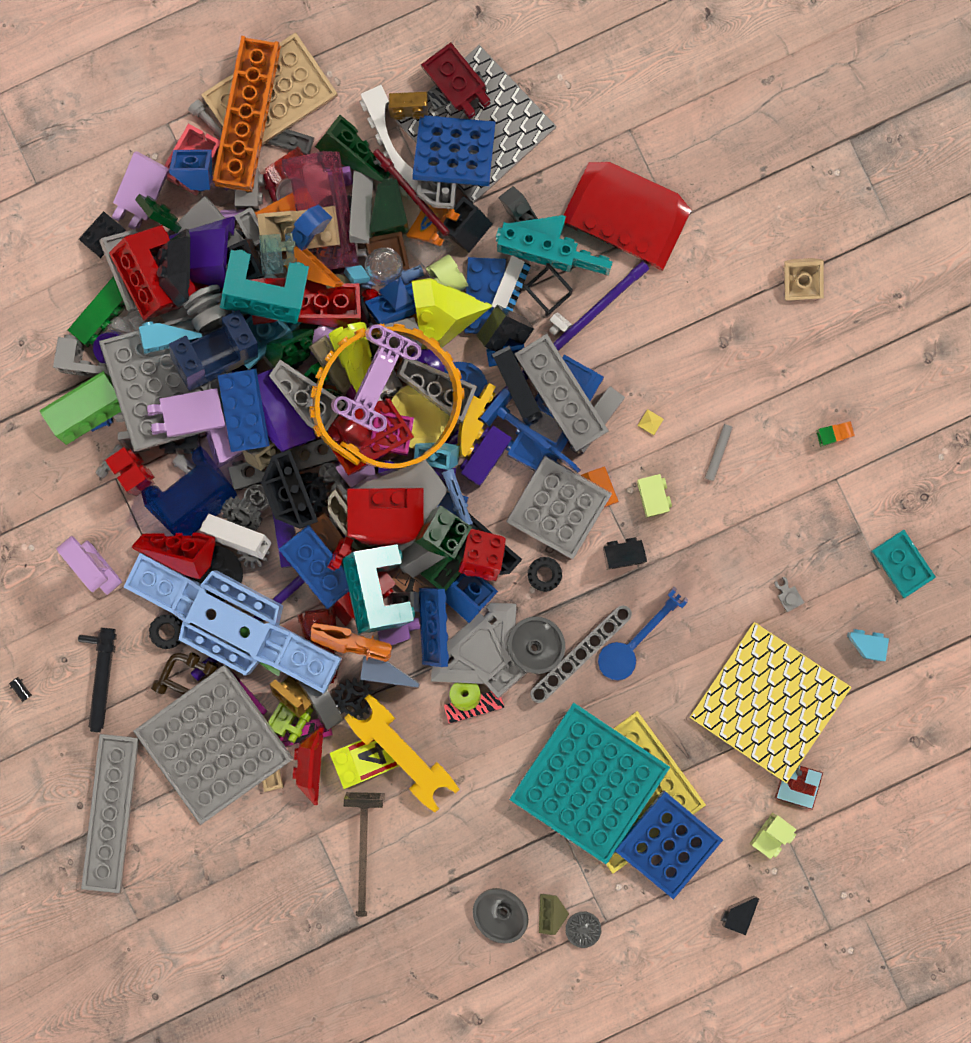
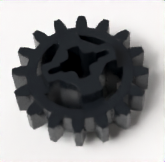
[300,472,331,513]
[333,678,376,719]

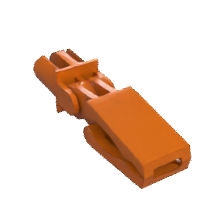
[311,623,392,662]

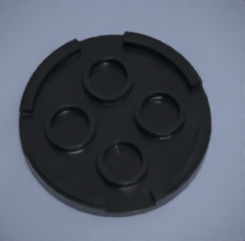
[185,546,243,602]

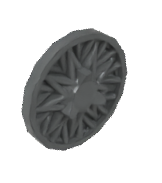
[566,911,601,948]

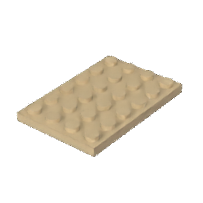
[201,32,338,146]

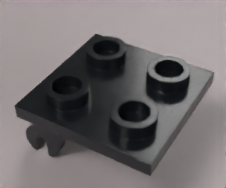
[79,211,126,258]

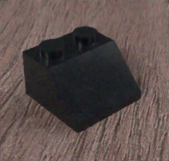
[603,537,647,570]

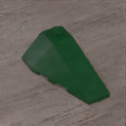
[315,115,391,183]

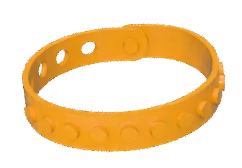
[309,324,464,469]

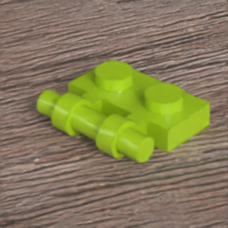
[268,702,313,743]

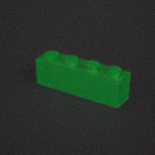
[68,276,125,347]

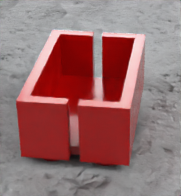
[105,447,155,497]

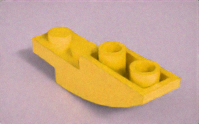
[457,383,496,458]

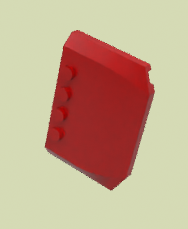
[564,162,691,271]

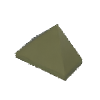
[539,894,569,935]

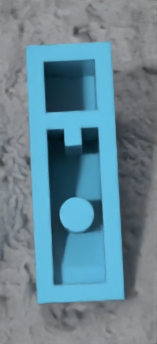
[139,322,202,354]

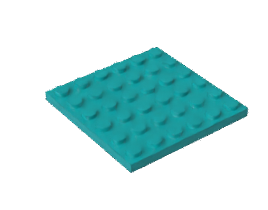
[509,702,670,865]

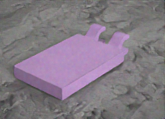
[112,151,169,230]
[147,388,225,438]

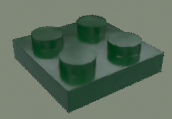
[135,194,182,234]

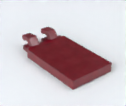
[421,42,491,119]

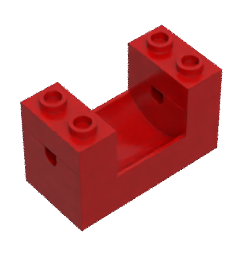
[109,225,196,321]

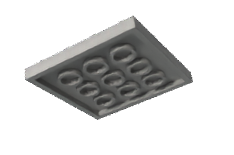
[506,455,612,559]

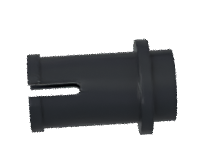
[9,677,32,702]

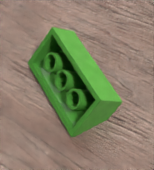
[40,371,121,445]

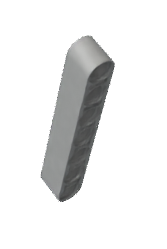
[530,605,632,703]

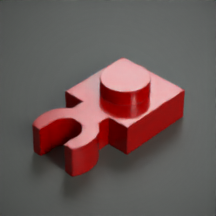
[327,537,354,571]

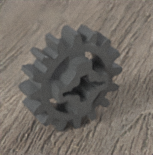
[221,496,263,531]

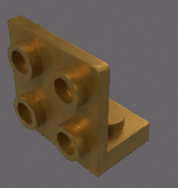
[388,91,428,120]
[270,675,312,718]

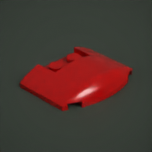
[327,398,414,476]
[347,488,424,547]

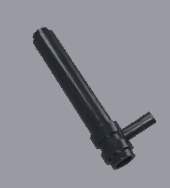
[78,627,117,733]

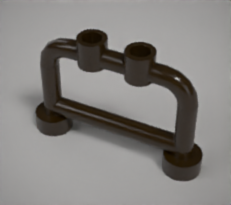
[151,652,218,695]

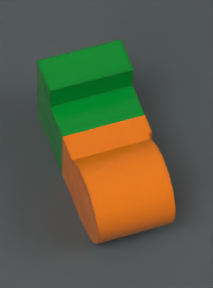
[816,421,855,447]

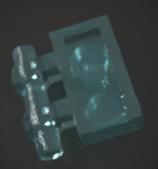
[259,233,297,275]

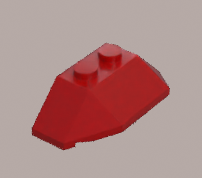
[292,725,324,805]

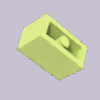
[637,474,672,518]

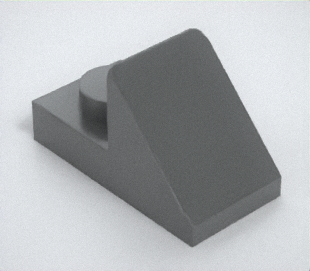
[390,592,420,612]

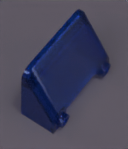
[141,445,237,536]

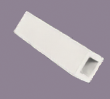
[200,514,271,559]

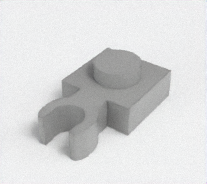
[774,577,804,612]

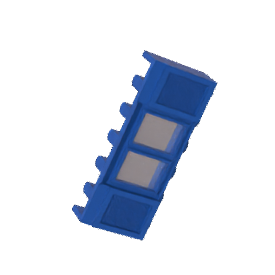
[506,354,604,471]

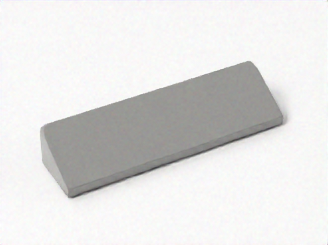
[349,171,373,243]

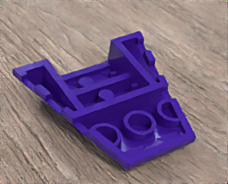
[169,216,235,288]
[257,369,316,452]

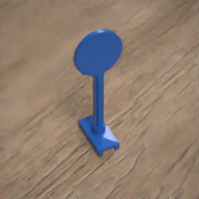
[480,388,581,473]
[598,587,688,681]

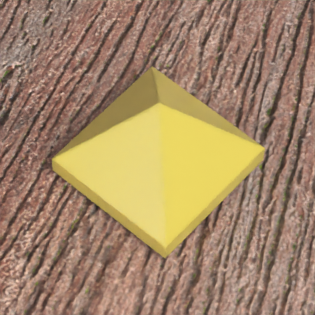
[638,409,664,435]

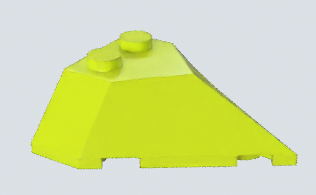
[411,278,492,349]

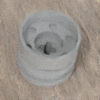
[183,285,233,333]

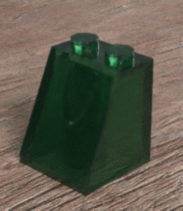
[370,178,409,237]

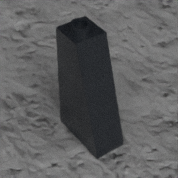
[492,346,543,425]

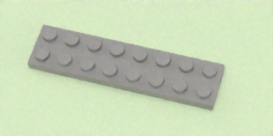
[81,734,139,893]

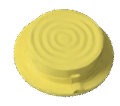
[391,385,450,449]

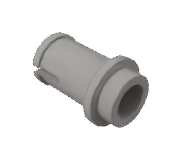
[172,454,198,477]

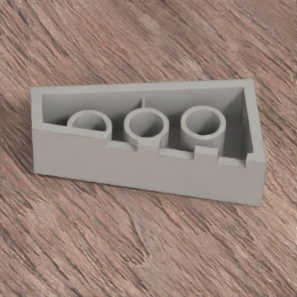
[396,358,477,423]

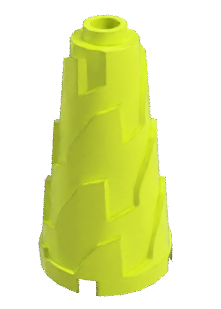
[328,322,372,393]

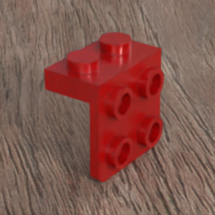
[458,529,506,581]

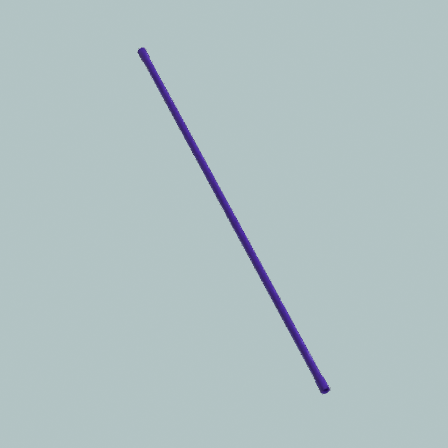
[191,261,650,681]

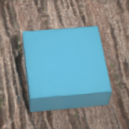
[344,265,371,284]

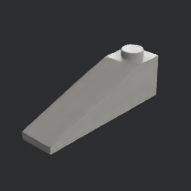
[269,360,345,432]

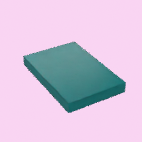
[871,530,936,599]

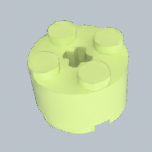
[425,254,468,291]

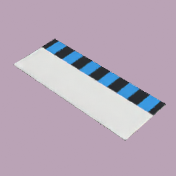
[492,255,531,312]

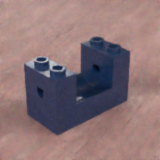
[169,310,258,391]

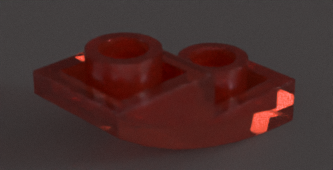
[265,146,309,185]

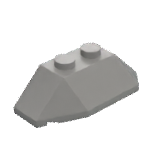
[417,147,459,209]

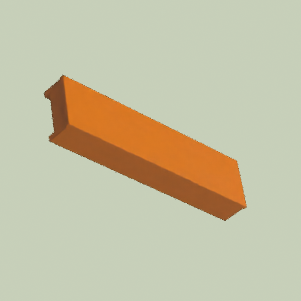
[213,35,281,192]

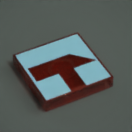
[775,765,823,810]

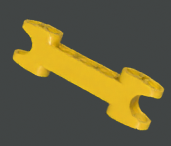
[344,694,460,813]

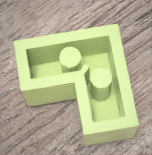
[750,812,797,859]

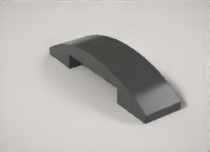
[293,678,343,731]

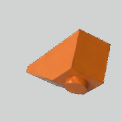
[282,246,344,287]

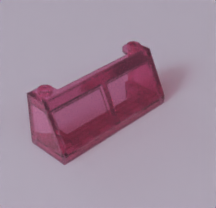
[281,151,359,271]

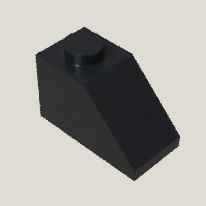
[721,895,759,935]

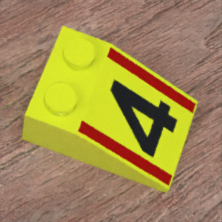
[330,740,399,789]

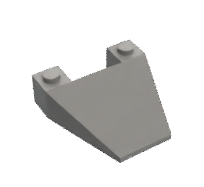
[352,459,448,551]

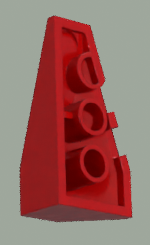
[298,283,361,328]
[132,533,216,579]

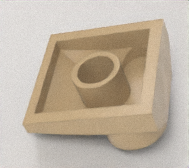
[783,258,824,300]

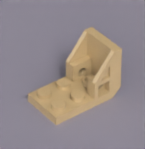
[257,206,340,253]

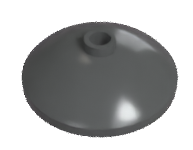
[508,617,565,674]
[473,888,529,943]

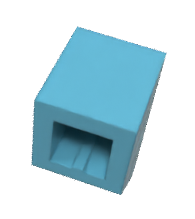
[847,629,889,661]

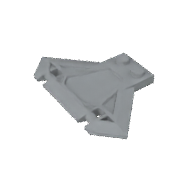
[431,603,527,699]

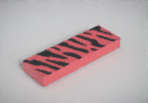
[444,691,504,723]

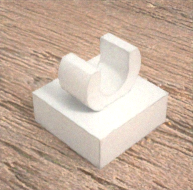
[549,312,572,336]

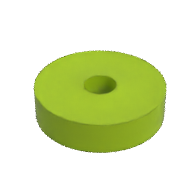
[449,683,481,711]

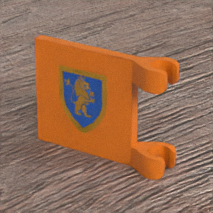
[406,205,460,247]

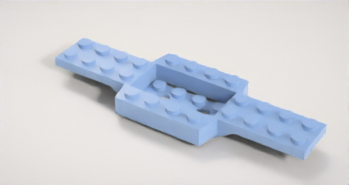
[124,553,342,694]

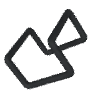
[522,263,573,316]

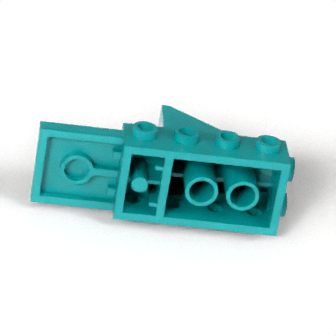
[496,215,613,276]

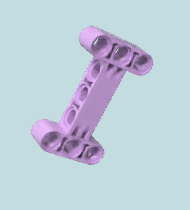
[331,324,421,432]
[56,536,122,595]

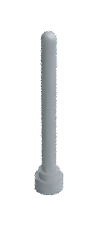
[188,100,222,139]

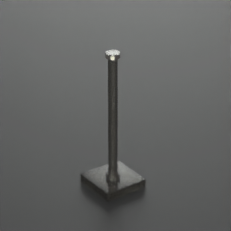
[344,792,385,917]

